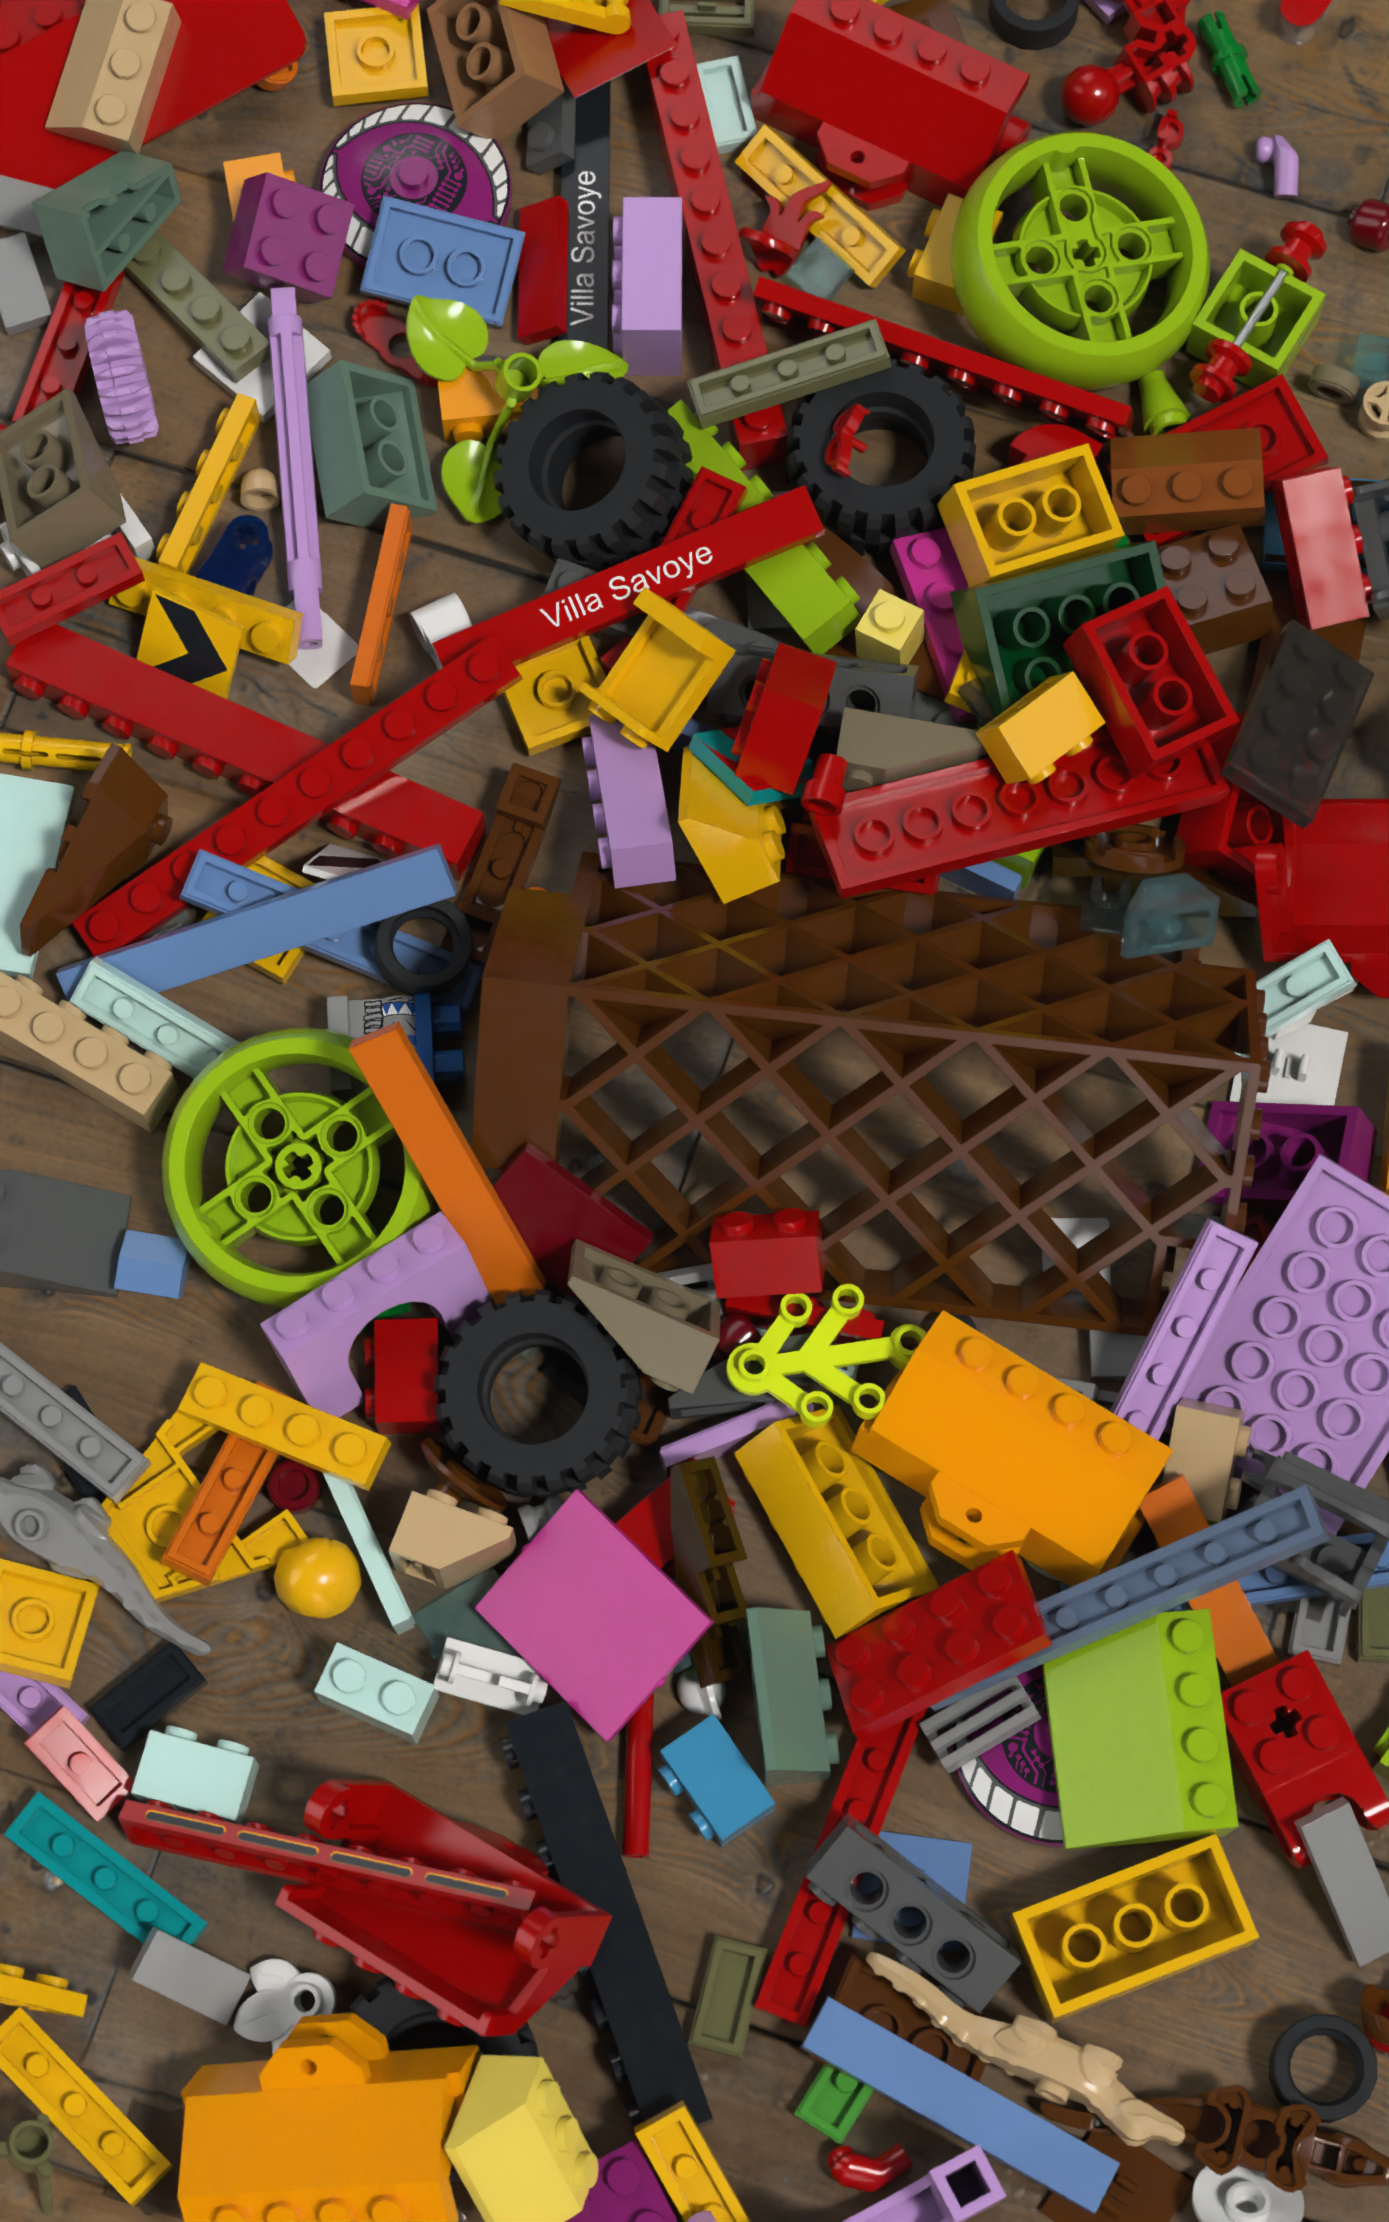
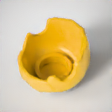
[274,1537,362,1619]

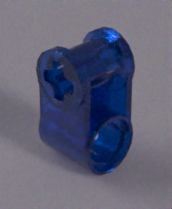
[196,515,274,596]

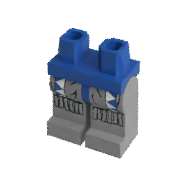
[327,993,466,1103]

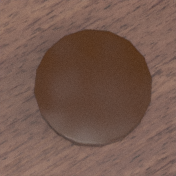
[1082,824,1186,874]

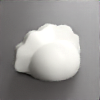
[677,1666,726,1720]

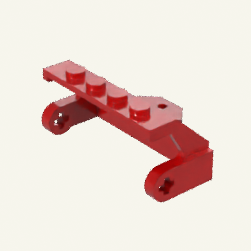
[751,0,1032,211]
[1255,799,1389,998]
[275,1779,612,2037]

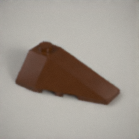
[20,743,173,957]

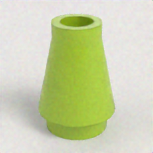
[1138,370,1191,436]

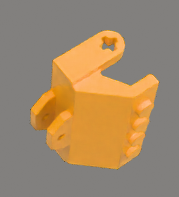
[851,1310,1174,1587]
[177,2013,481,2222]

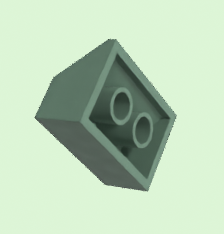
[307,360,438,527]
[745,1607,839,1787]

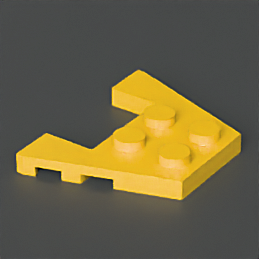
[102,1409,309,1603]

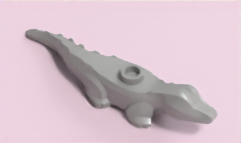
[0,1463,212,1656]

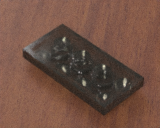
[1220,619,1375,829]

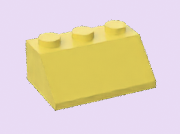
[444,2055,599,2222]

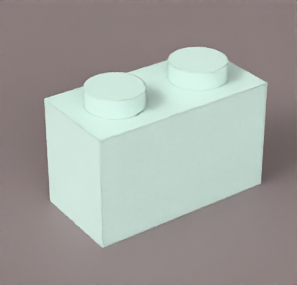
[314,1642,439,1745]
[131,1726,260,1825]

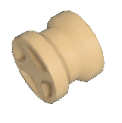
[1358,381,1389,443]

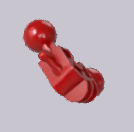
[1060,0,1196,127]

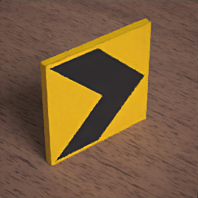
[137,587,245,699]

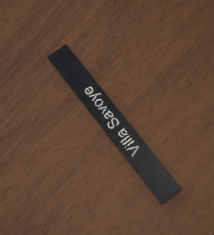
[559,80,611,350]

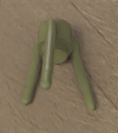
[0,2114,54,2215]

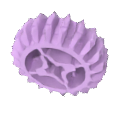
[84,310,159,445]

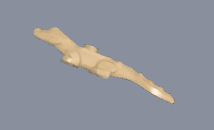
[866,1952,1186,2147]

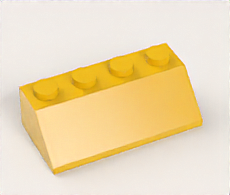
[734,1405,940,1639]

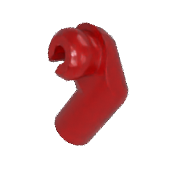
[827,2143,913,2192]

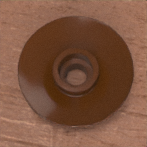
[421,1437,508,1511]

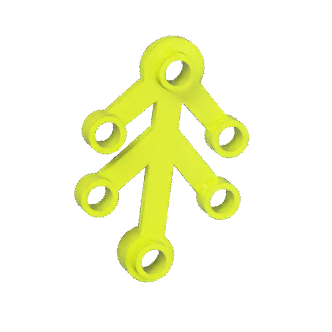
[726,1284,927,1428]

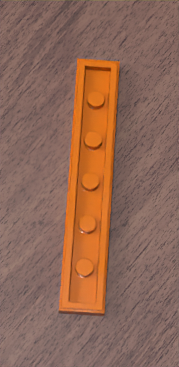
[348,1021,546,1305]

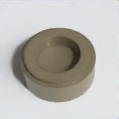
[1308,364,1360,404]

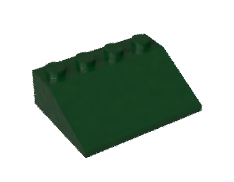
[950,540,1166,717]

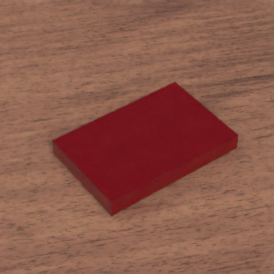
[491,1141,653,1299]

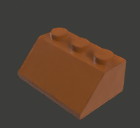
[1110,427,1265,535]

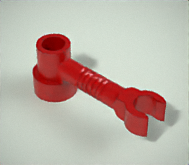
[801,754,848,823]

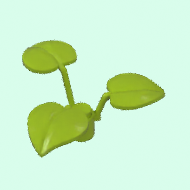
[406,295,629,524]

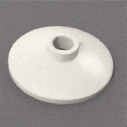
[1192,2166,1304,2222]

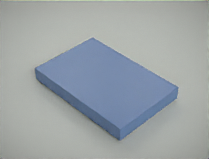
[360,195,525,329]

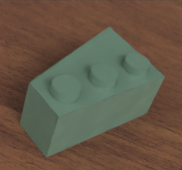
[32,150,182,292]

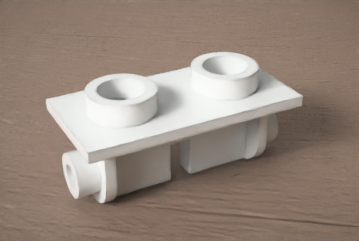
[433,1637,548,1715]

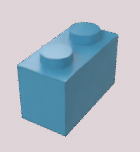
[658,1714,776,1847]

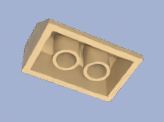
[45,0,182,154]

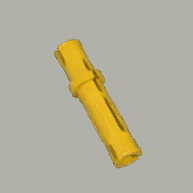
[0,730,132,771]

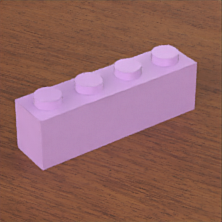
[581,715,676,889]

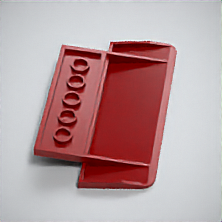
[0,0,307,189]

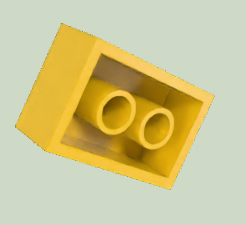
[937,443,1125,587]

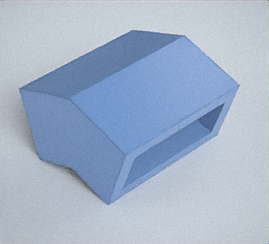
[114,1230,192,1299]

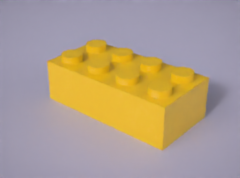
[1008,1834,1260,2024]

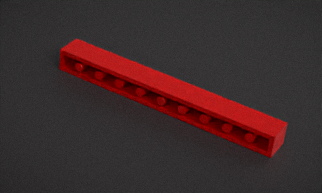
[641,10,788,471]
[5,624,486,882]

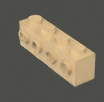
[0,971,180,1133]

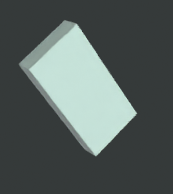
[696,56,757,155]

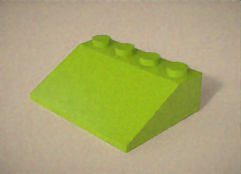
[1042,1609,1239,1850]

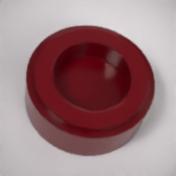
[268,1460,322,1515]

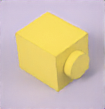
[855,589,925,664]

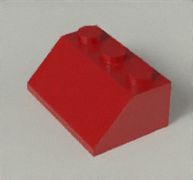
[1176,712,1312,889]

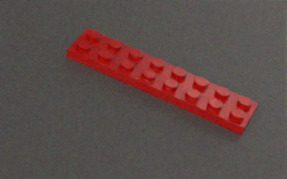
[753,276,1135,442]
[808,728,1230,899]

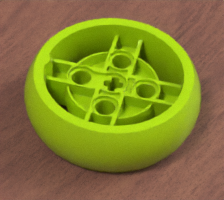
[950,131,1210,391]
[162,1027,438,1308]

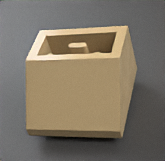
[388,1489,518,1590]

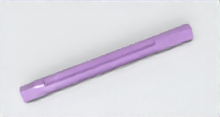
[268,287,323,650]

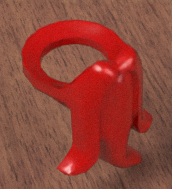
[738,180,831,277]

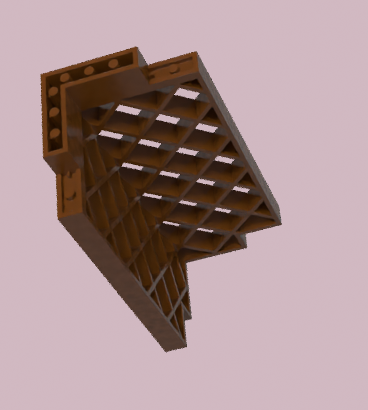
[471,851,1270,1336]

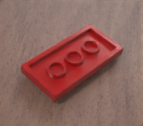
[1105,374,1328,547]
[825,1549,1052,1741]

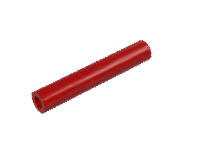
[622,1693,654,1858]

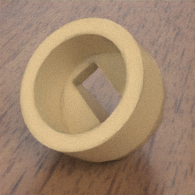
[240,468,280,511]

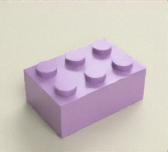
[612,197,683,376]

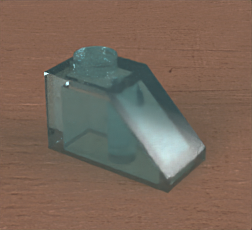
[1120,873,1220,959]

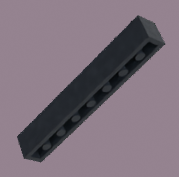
[499,1700,713,2137]

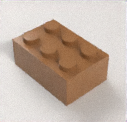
[427,0,564,143]

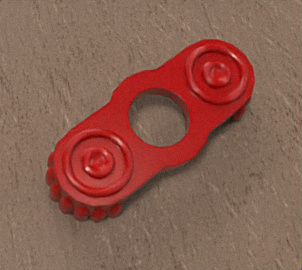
[352,299,438,387]

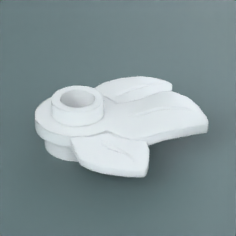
[233,1959,337,2054]

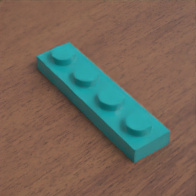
[3,1791,209,1946]

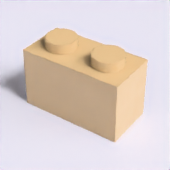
[1162,1398,1252,1522]

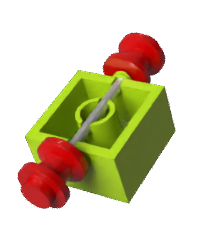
[1186,221,1327,403]

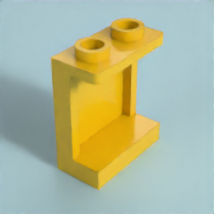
[578,587,736,752]

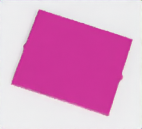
[475,1489,714,1742]

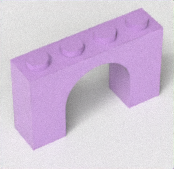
[260,1211,495,1418]
[842,2145,1007,2222]

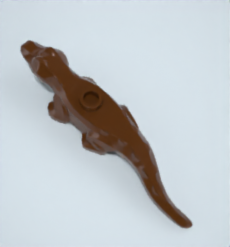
[1039,2084,1389,2193]

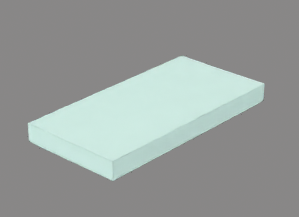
[0,773,77,980]

